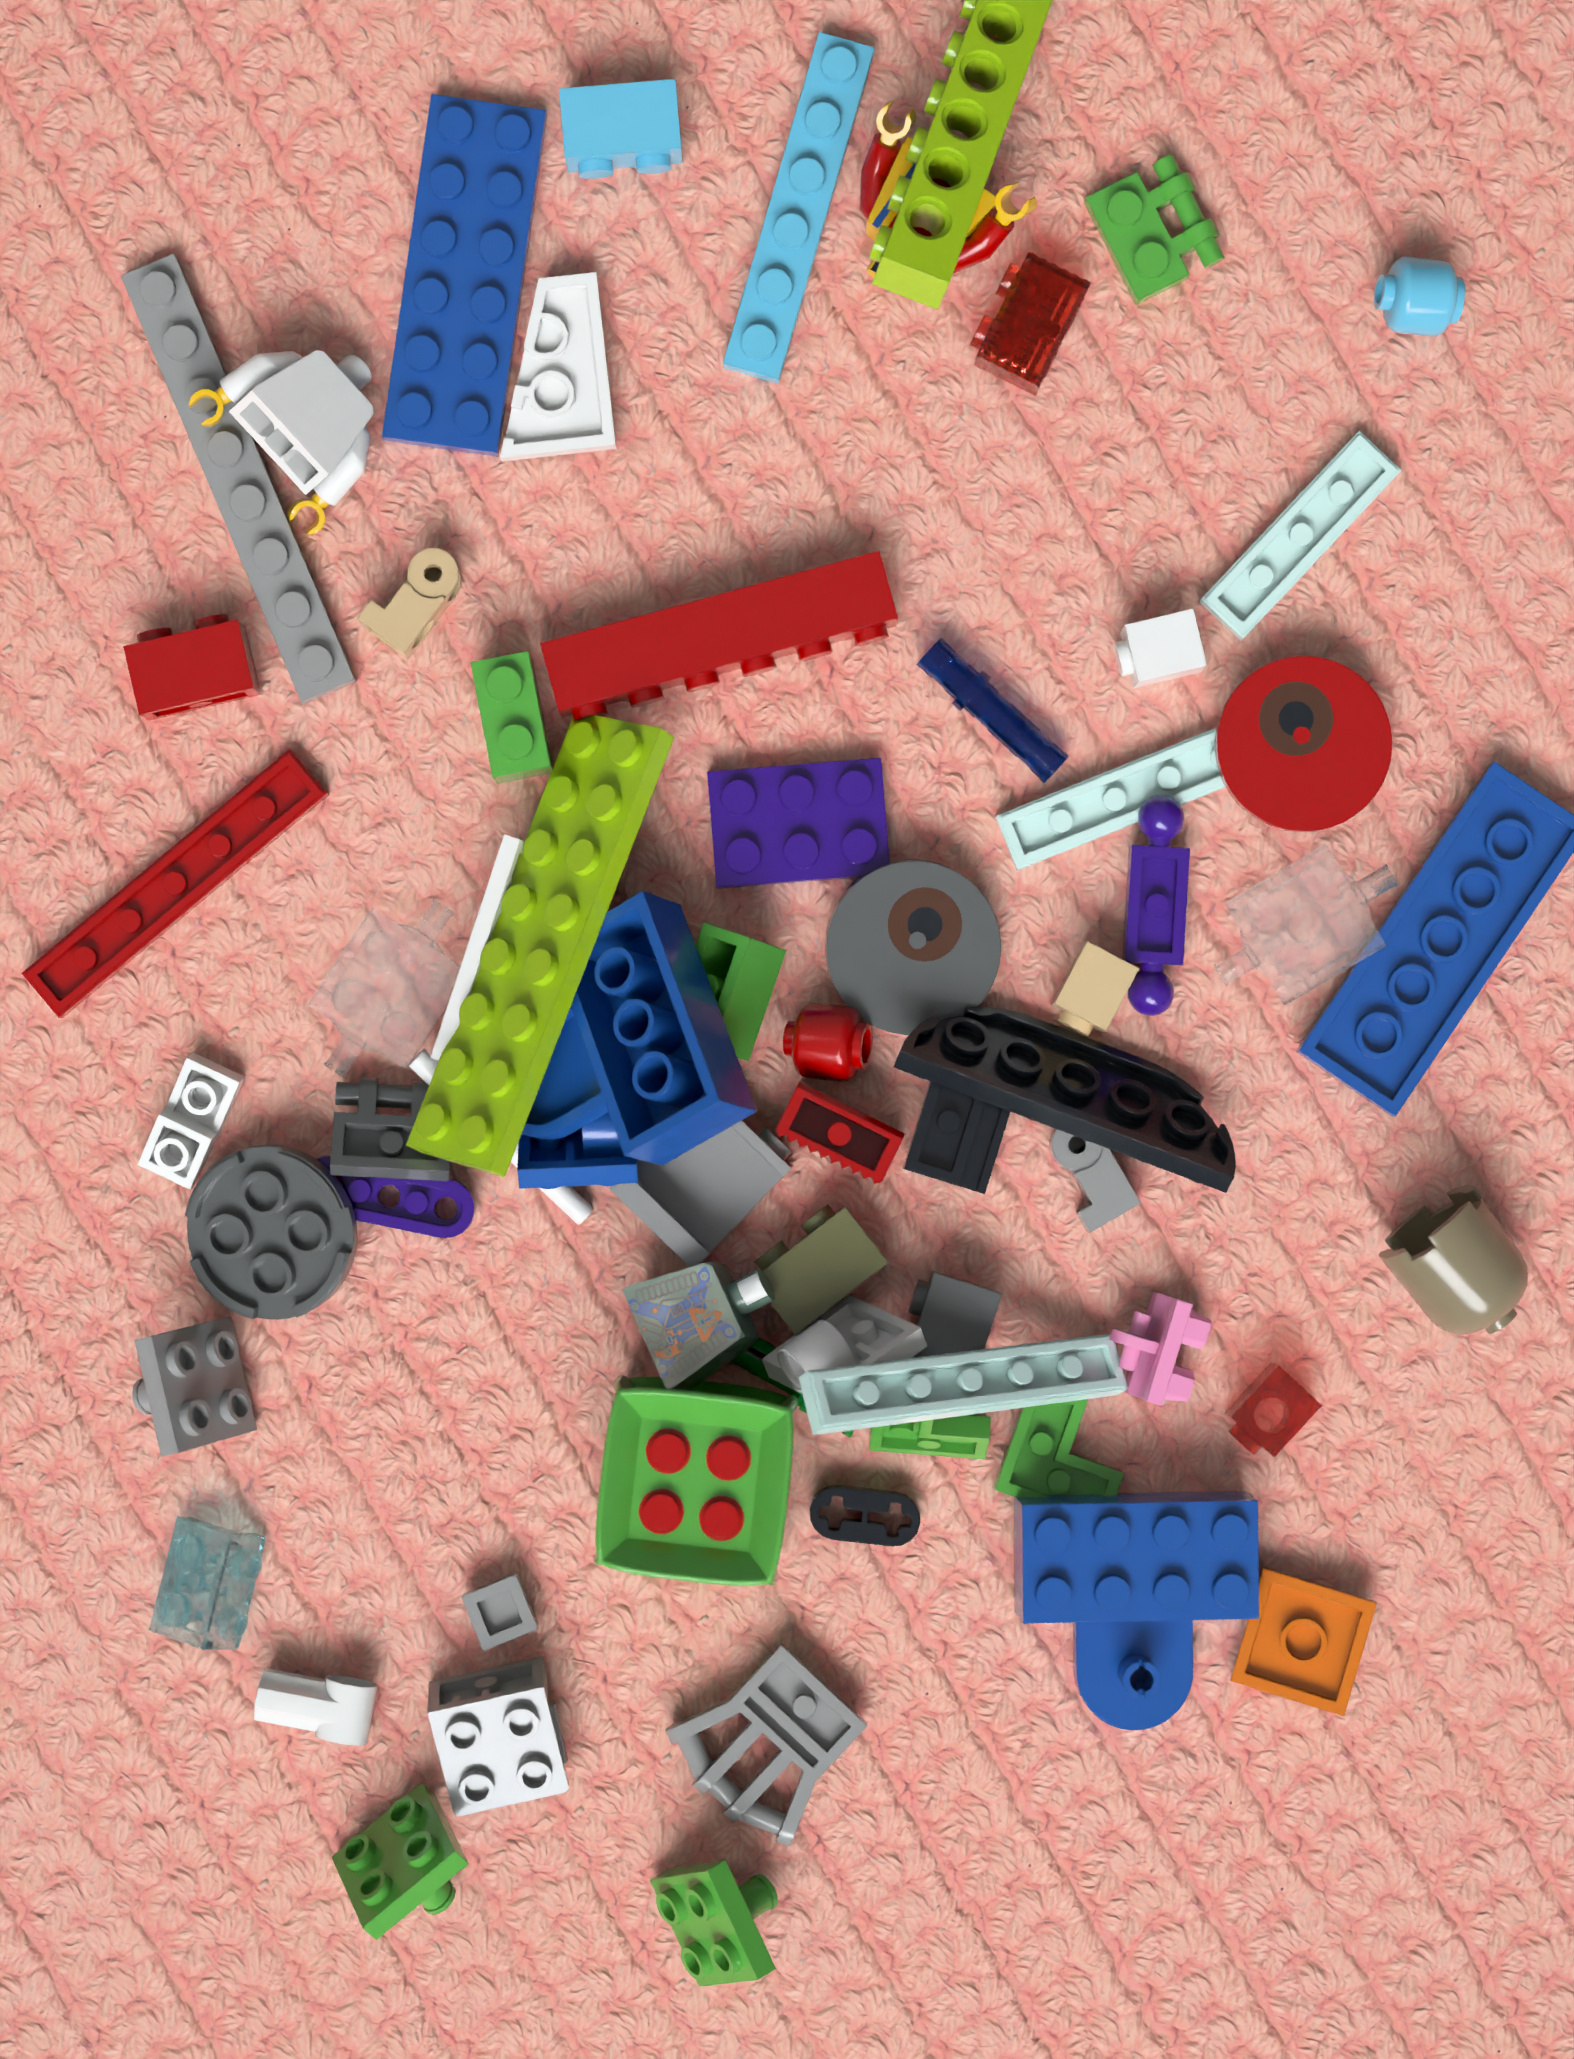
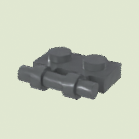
[330,1077,450,1181]

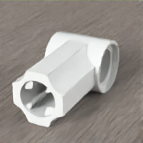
[254,1668,378,1746]

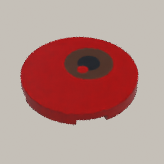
[1215,656,1392,832]

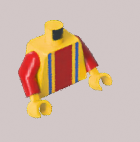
[859,100,1037,278]

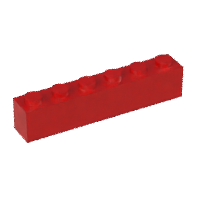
[540,551,898,722]

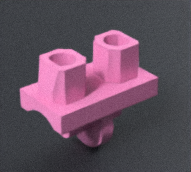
[1109,1292,1212,1406]

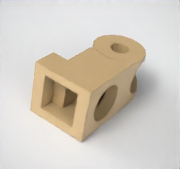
[357,548,461,661]

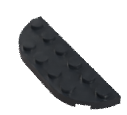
[894,1007,1236,1193]

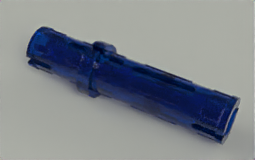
[916,637,1069,783]

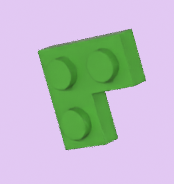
[993,1399,1124,1497]
[869,1414,991,1460]

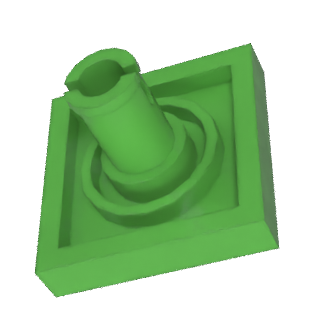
[332,1782,469,1940]
[650,1860,778,1987]

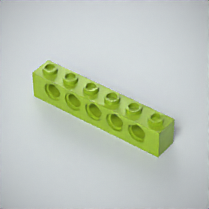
[869,0,1053,310]

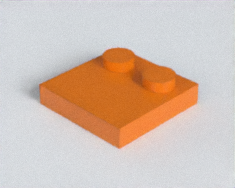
[1230,1567,1377,1717]

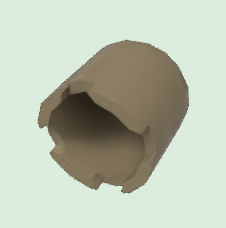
[1379,1185,1528,1335]

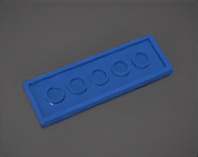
[382,94,547,457]
[1295,761,1574,1117]

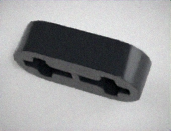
[809,1485,920,1546]

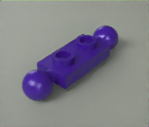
[1122,795,1190,1016]

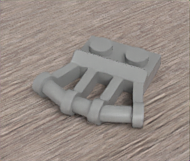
[665,1642,868,1846]

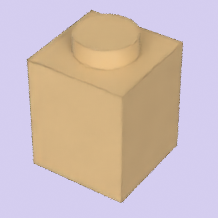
[1051,941,1139,1036]

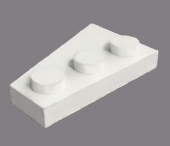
[500,272,617,462]

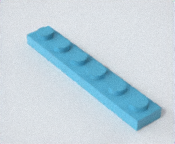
[723,32,875,384]

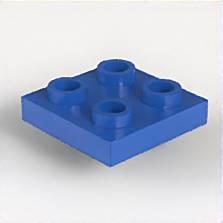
[517,1112,638,1189]

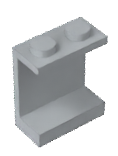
[609,1120,792,1267]

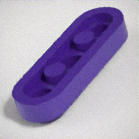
[317,1156,476,1238]

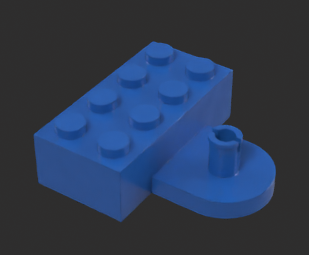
[522,891,757,1166]
[1014,1491,1259,1730]

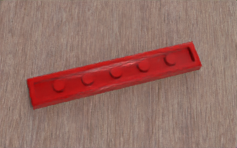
[21,749,329,1019]

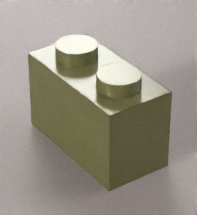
[754,1204,888,1335]

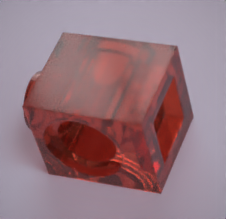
[1224,1362,1322,1457]

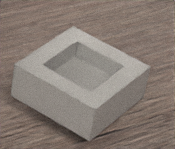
[461,1572,539,1651]

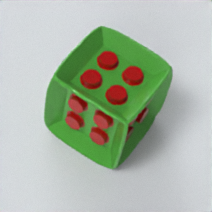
[593,1375,798,1586]

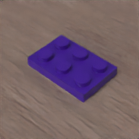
[707,758,890,889]

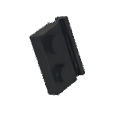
[903,1081,1010,1194]

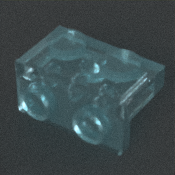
[149,1516,266,1650]

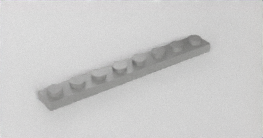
[121,254,357,704]

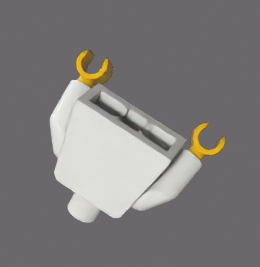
[189,350,374,535]

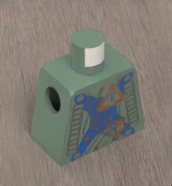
[622,1261,775,1391]

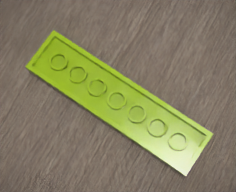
[406,715,674,1178]

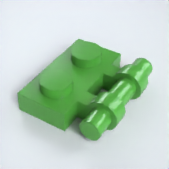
[1084,154,1225,305]

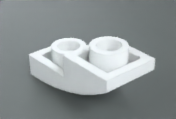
[138,1052,245,1189]

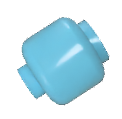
[1374,256,1465,337]

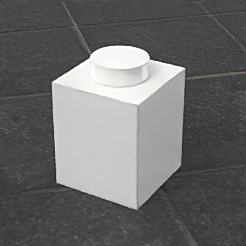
[1113,609,1207,688]

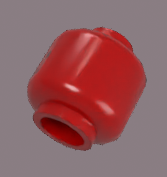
[783,1003,873,1082]

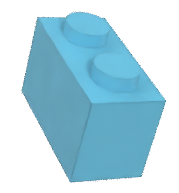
[559,79,683,179]

